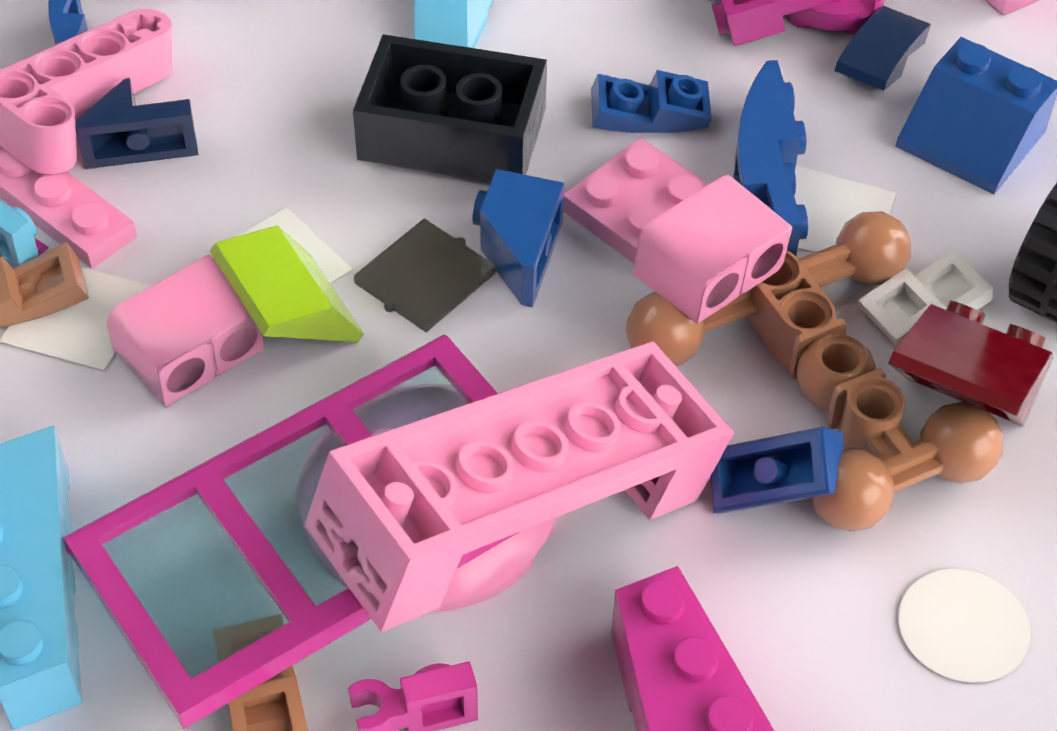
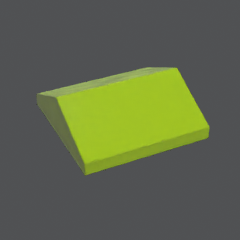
[210,225,364,343]

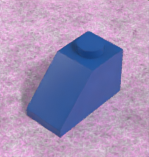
[472,169,564,307]

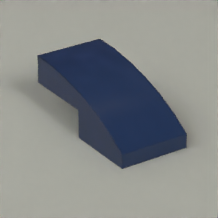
[834,5,931,91]

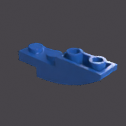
[733,60,808,256]

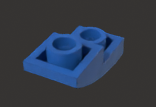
[591,70,712,133]

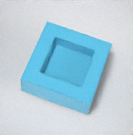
[0,200,39,268]

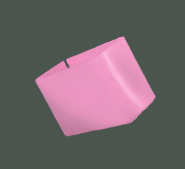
[633,175,792,324]
[107,254,263,407]

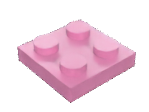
[563,138,709,263]

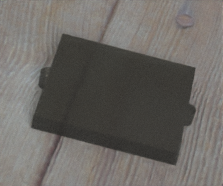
[354,218,496,333]

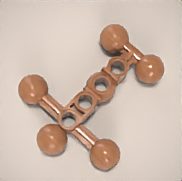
[626,211,1003,532]

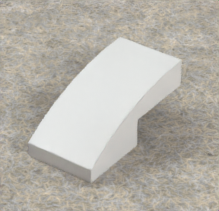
[858,249,993,346]

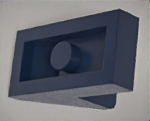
[75,77,199,169]

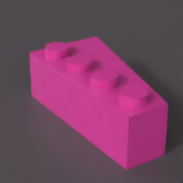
[611,566,775,731]

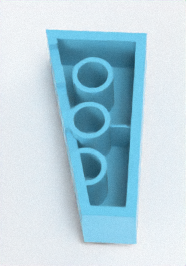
[0,425,82,730]

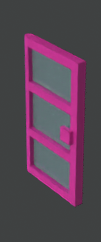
[62,334,519,729]

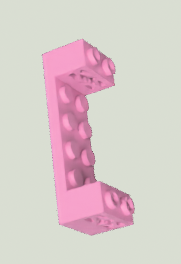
[304,341,734,632]

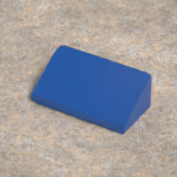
[710,427,844,514]

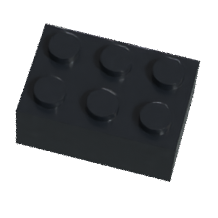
[353,34,547,181]

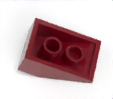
[888,300,1054,427]

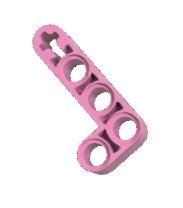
[0,9,172,174]

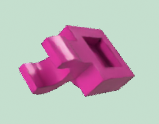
[348,661,478,731]

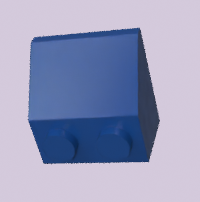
[895,37,1057,195]

